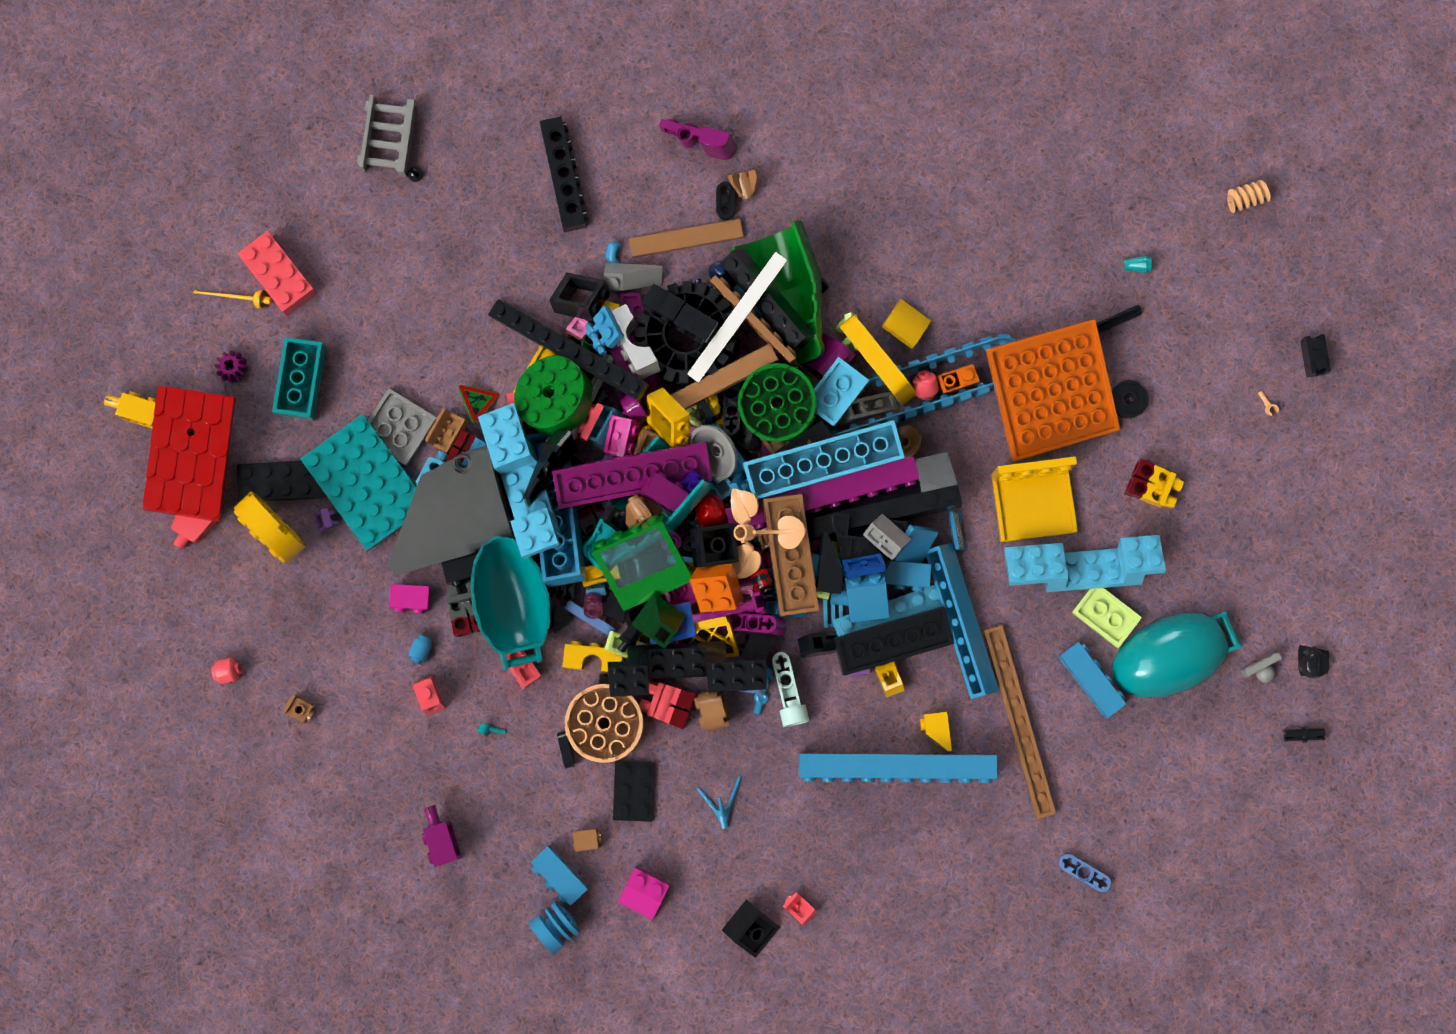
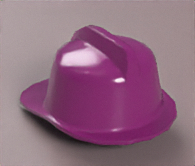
[621,395,647,420]

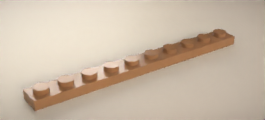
[983,625,1056,819]

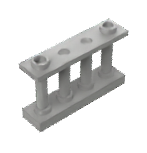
[357,95,417,177]

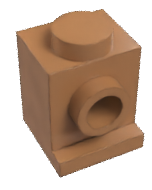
[282,695,316,724]

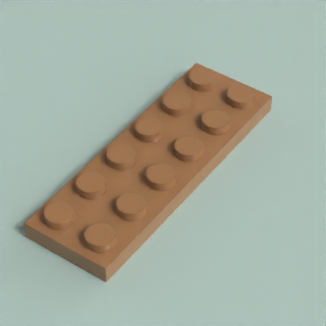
[710,275,798,367]
[763,494,819,616]

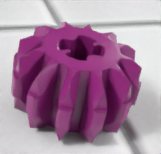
[215,350,248,383]

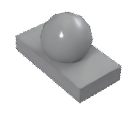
[1240,652,1282,683]

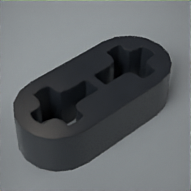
[557,731,575,769]

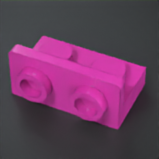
[603,415,640,457]

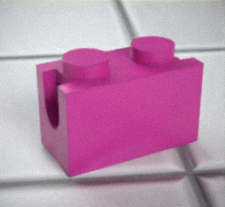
[389,584,432,614]

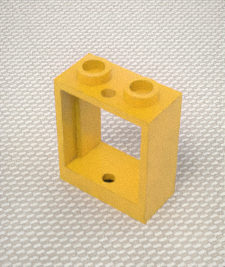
[647,387,690,447]

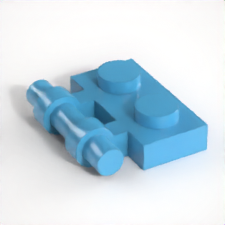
[585,306,624,356]

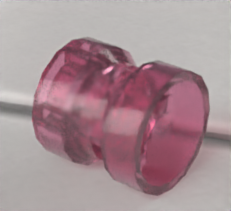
[583,592,603,619]

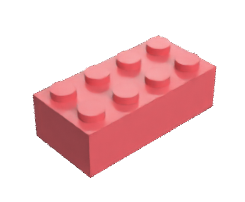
[237,231,317,316]

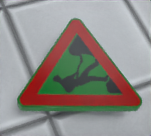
[458,385,499,424]

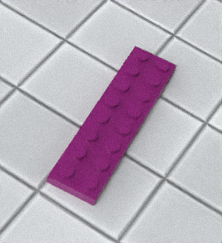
[552,441,712,509]

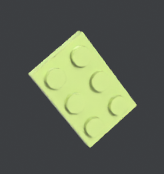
[1071,588,1142,648]

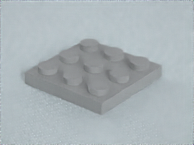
[368,388,437,467]

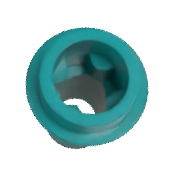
[1124,255,1152,274]

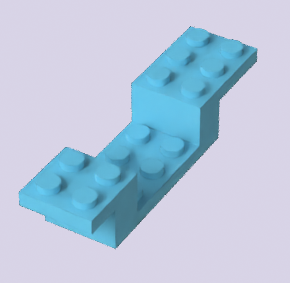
[478,403,561,559]
[1004,535,1166,592]

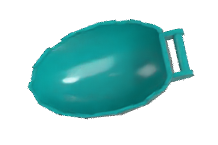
[470,536,551,671]
[1112,611,1243,698]

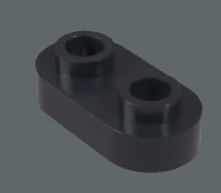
[716,182,735,220]

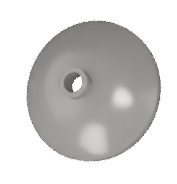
[688,425,737,481]

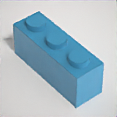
[530,846,589,906]

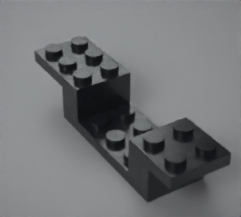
[608,641,767,697]

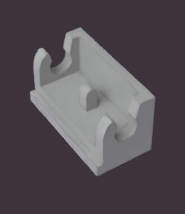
[863,514,912,560]

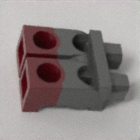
[446,582,480,638]

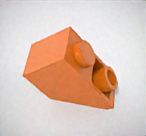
[937,364,980,394]

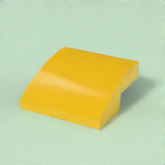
[882,299,931,349]

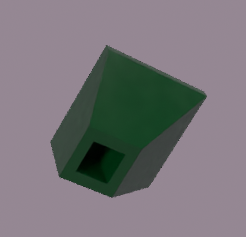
[631,593,685,649]

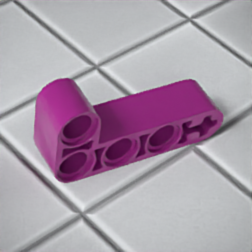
[718,613,786,635]

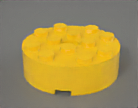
[234,491,306,564]

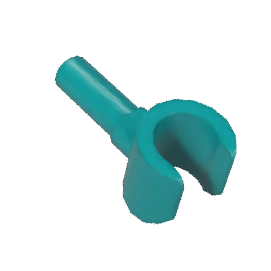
[477,723,506,736]

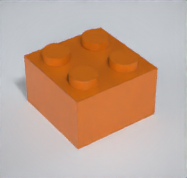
[690,563,743,613]

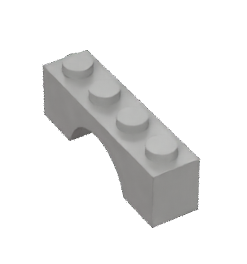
[612,304,660,380]

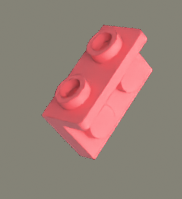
[576,403,604,443]

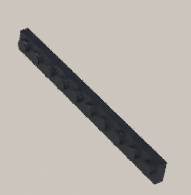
[488,299,649,402]

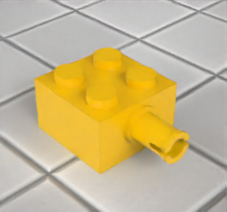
[104,391,156,428]

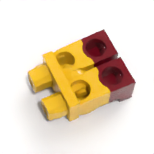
[1124,458,1184,508]

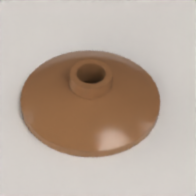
[897,426,921,458]

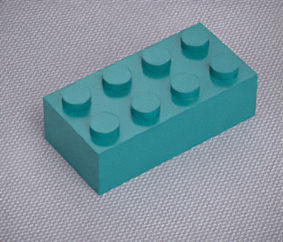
[272,337,327,421]

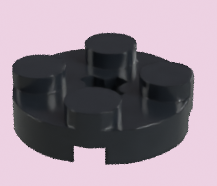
[1112,380,1149,419]

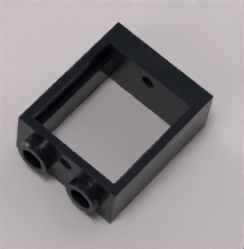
[549,272,610,321]

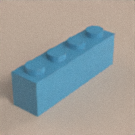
[1058,642,1126,719]

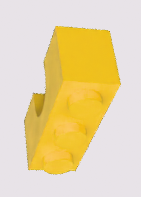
[562,641,623,672]

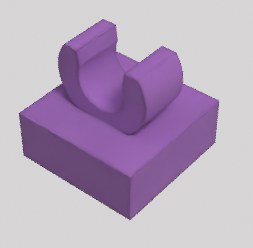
[314,508,339,533]

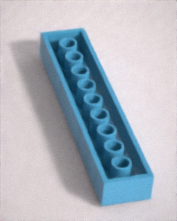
[798,754,997,783]

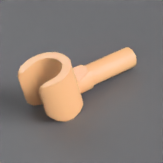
[1258,391,1279,416]

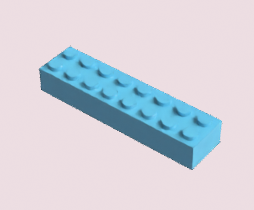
[743,420,905,500]

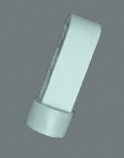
[772,652,810,727]

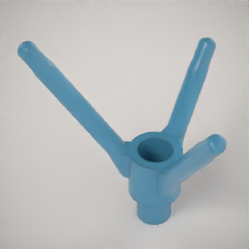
[697,776,742,829]

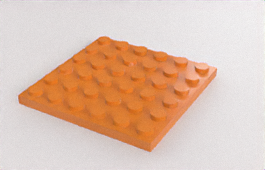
[986,319,1120,461]

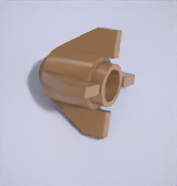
[727,168,759,199]
[626,494,663,528]

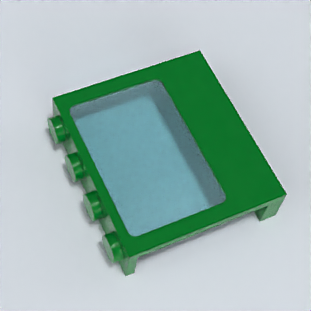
[592,514,694,611]

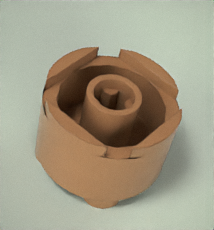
[694,692,731,732]

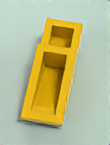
[874,662,904,698]

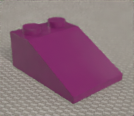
[800,333,856,380]

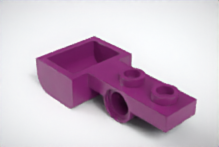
[659,119,737,160]

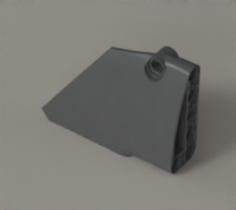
[388,446,515,575]

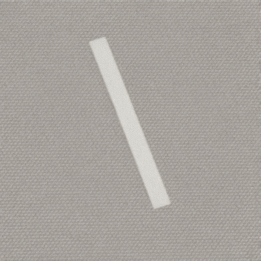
[687,252,787,382]

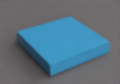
[894,525,939,563]

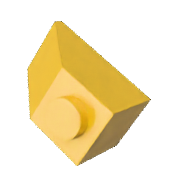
[919,712,952,751]

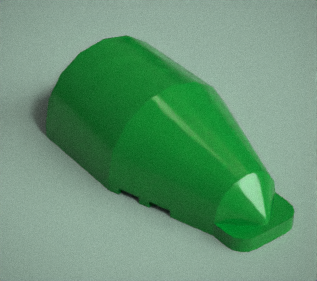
[731,220,824,365]

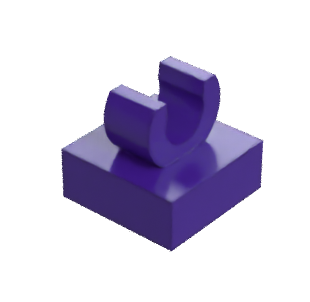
[680,469,707,493]

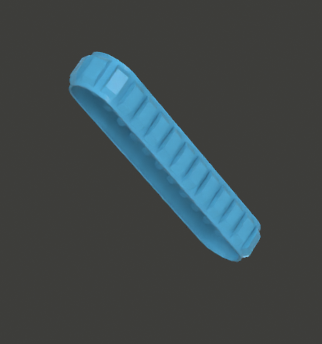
[832,334,1019,437]

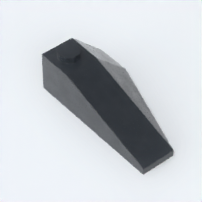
[523,430,577,508]

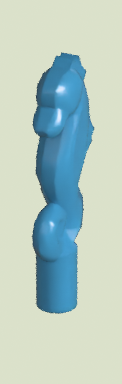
[753,666,774,715]

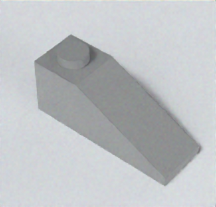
[604,263,662,291]
[839,391,898,426]

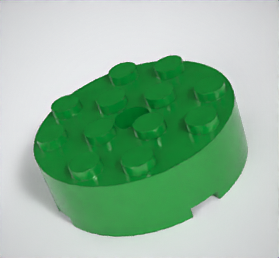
[514,356,594,436]
[738,363,818,443]

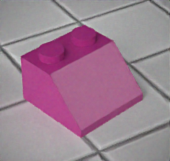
[618,867,670,920]

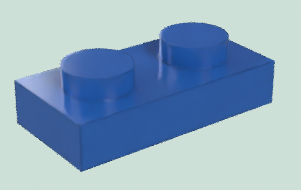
[842,553,886,578]

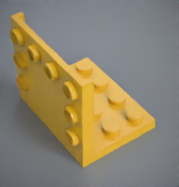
[991,457,1078,542]

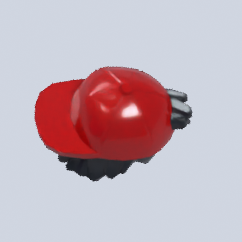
[694,489,729,528]

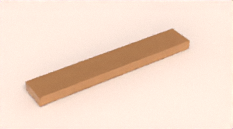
[629,219,743,258]
[671,343,779,410]

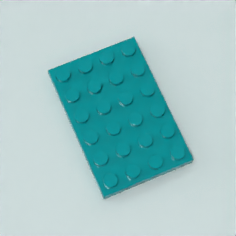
[300,414,416,551]

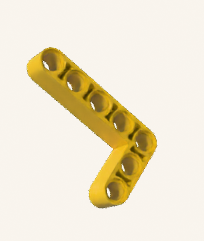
[839,315,916,406]

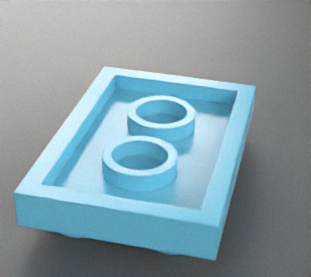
[814,357,870,427]

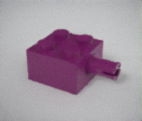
[421,805,462,867]

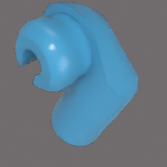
[605,241,621,263]

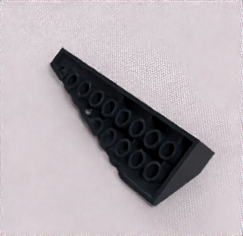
[805,452,962,541]

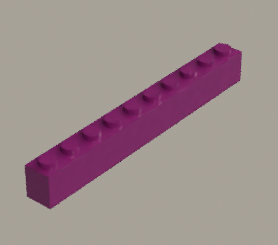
[725,456,920,529]

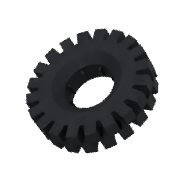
[634,281,741,388]

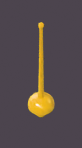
[194,290,272,309]

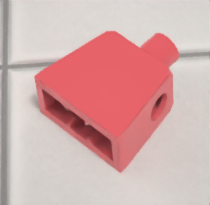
[171,516,217,549]
[413,675,446,716]

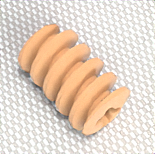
[1227,180,1271,213]

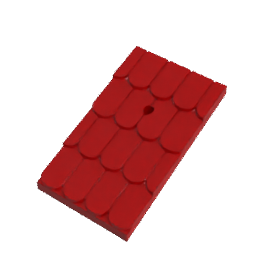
[143,385,236,522]

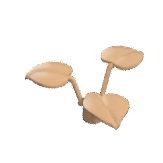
[731,489,806,579]

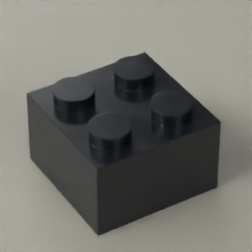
[689,523,739,567]

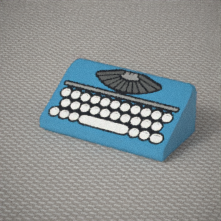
[948,511,968,551]

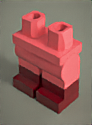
[639,682,696,729]

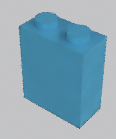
[845,572,889,623]

